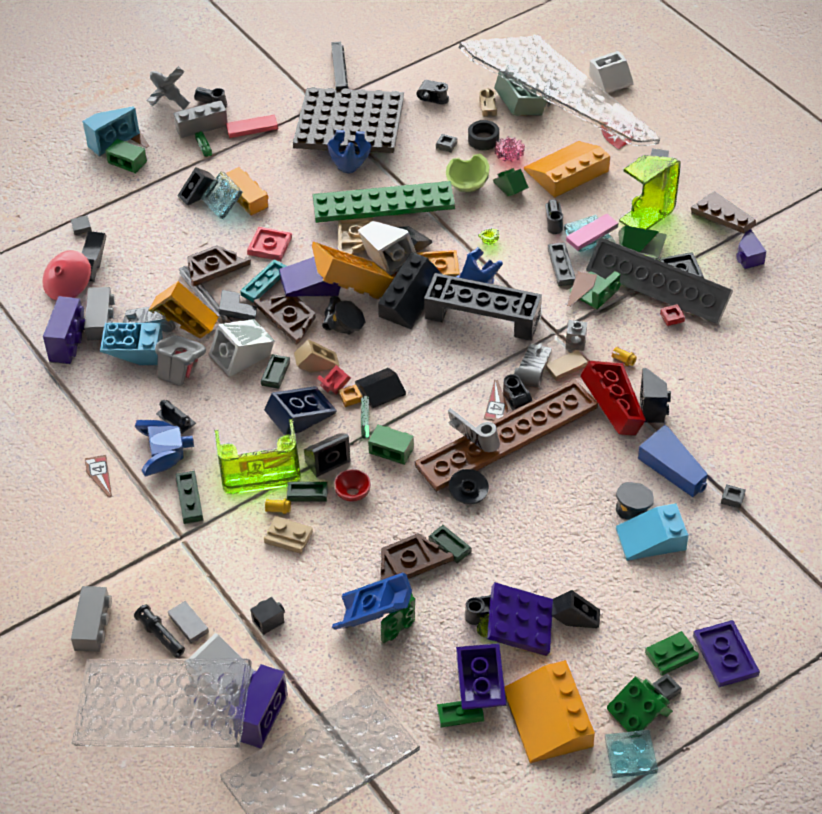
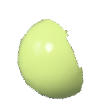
[446,154,490,192]

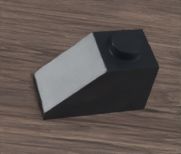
[178,167,218,205]
[552,590,600,628]

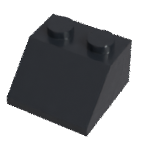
[640,368,671,423]
[304,433,351,477]

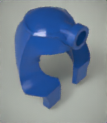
[327,130,371,174]
[456,247,503,284]

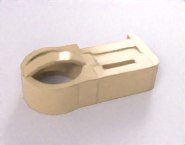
[479,88,497,117]

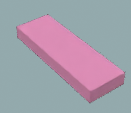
[566,214,619,251]

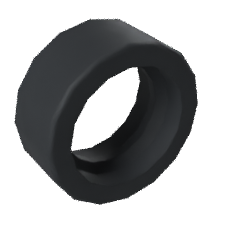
[468,120,499,150]

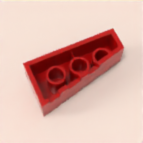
[580,360,646,436]

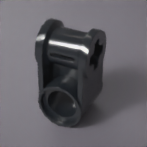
[416,80,449,104]
[503,374,532,411]
[465,595,491,625]

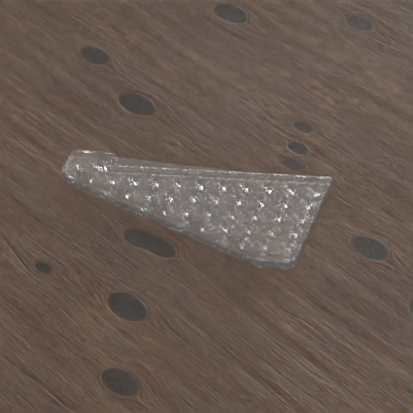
[458,35,661,146]

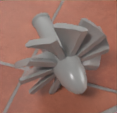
[146,66,191,110]

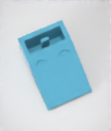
[100,323,163,365]

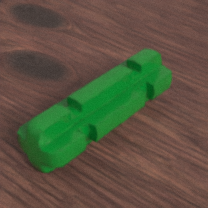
[195,131,212,157]

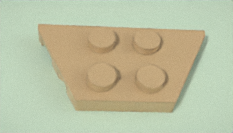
[338,217,373,255]

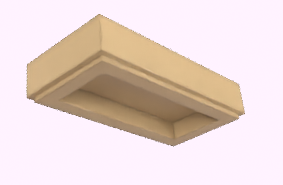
[546,350,588,380]

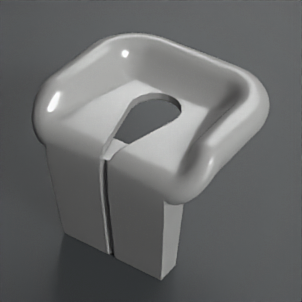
[155,336,206,386]

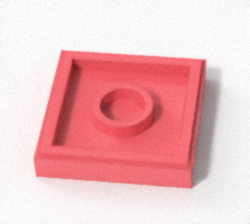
[247,227,292,261]

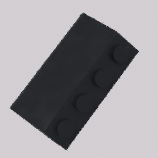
[378,252,442,329]

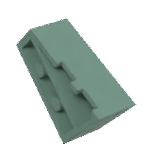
[494,71,548,116]

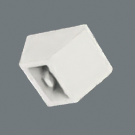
[589,51,634,94]

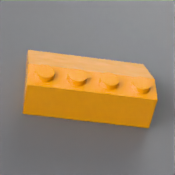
[524,141,610,198]
[312,241,394,299]
[504,660,595,763]

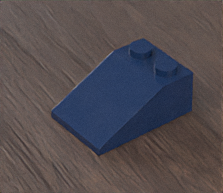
[264,386,337,435]

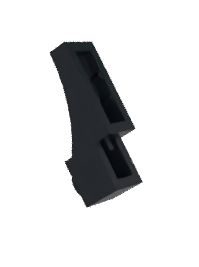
[81,231,107,282]

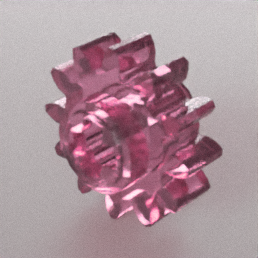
[495,136,525,162]

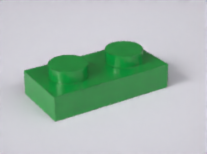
[437,701,484,728]

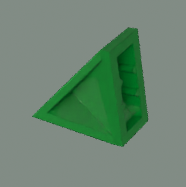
[618,226,659,252]

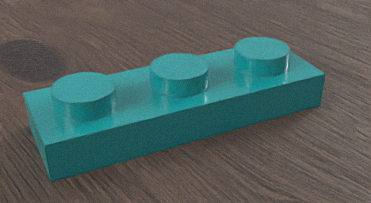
[240,259,286,303]

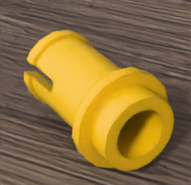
[611,346,637,367]
[265,498,291,514]

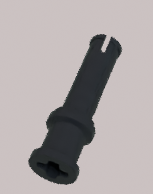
[134,604,185,658]

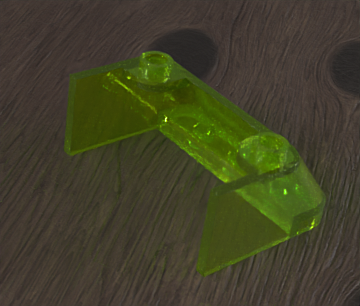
[619,155,681,229]
[214,419,301,494]

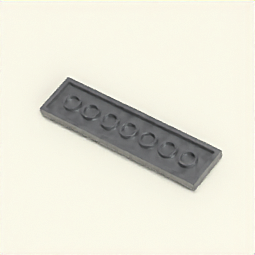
[586,237,733,325]

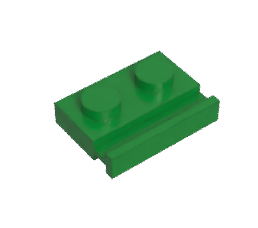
[645,631,699,676]

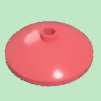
[42,250,91,301]

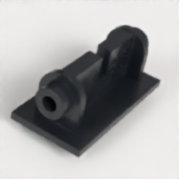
[156,400,196,434]

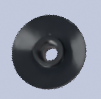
[449,469,489,504]

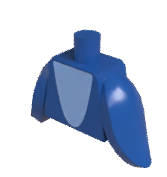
[135,420,194,477]

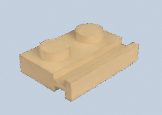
[264,516,313,554]

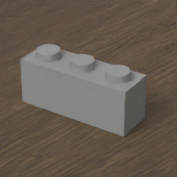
[173,101,228,138]
[84,287,115,340]
[71,586,112,652]

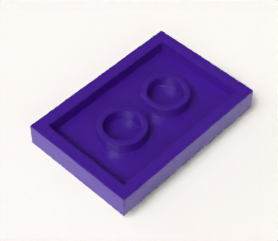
[693,620,760,688]

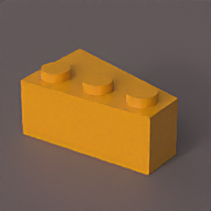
[148,281,219,339]

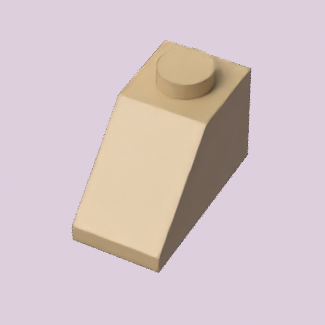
[294,339,340,373]

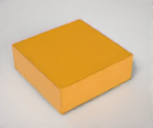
[338,384,363,407]

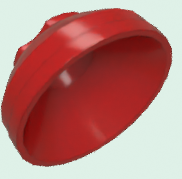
[334,469,371,502]

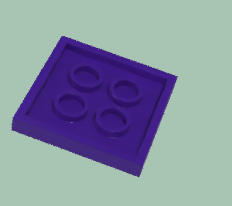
[487,582,553,656]

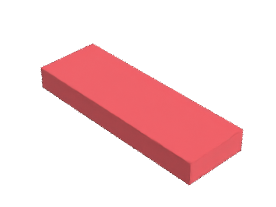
[226,114,278,138]

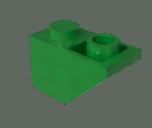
[493,168,529,196]

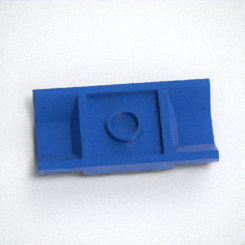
[332,572,412,630]

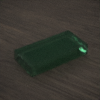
[361,396,370,438]

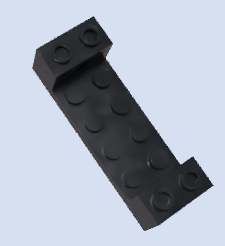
[424,273,542,341]

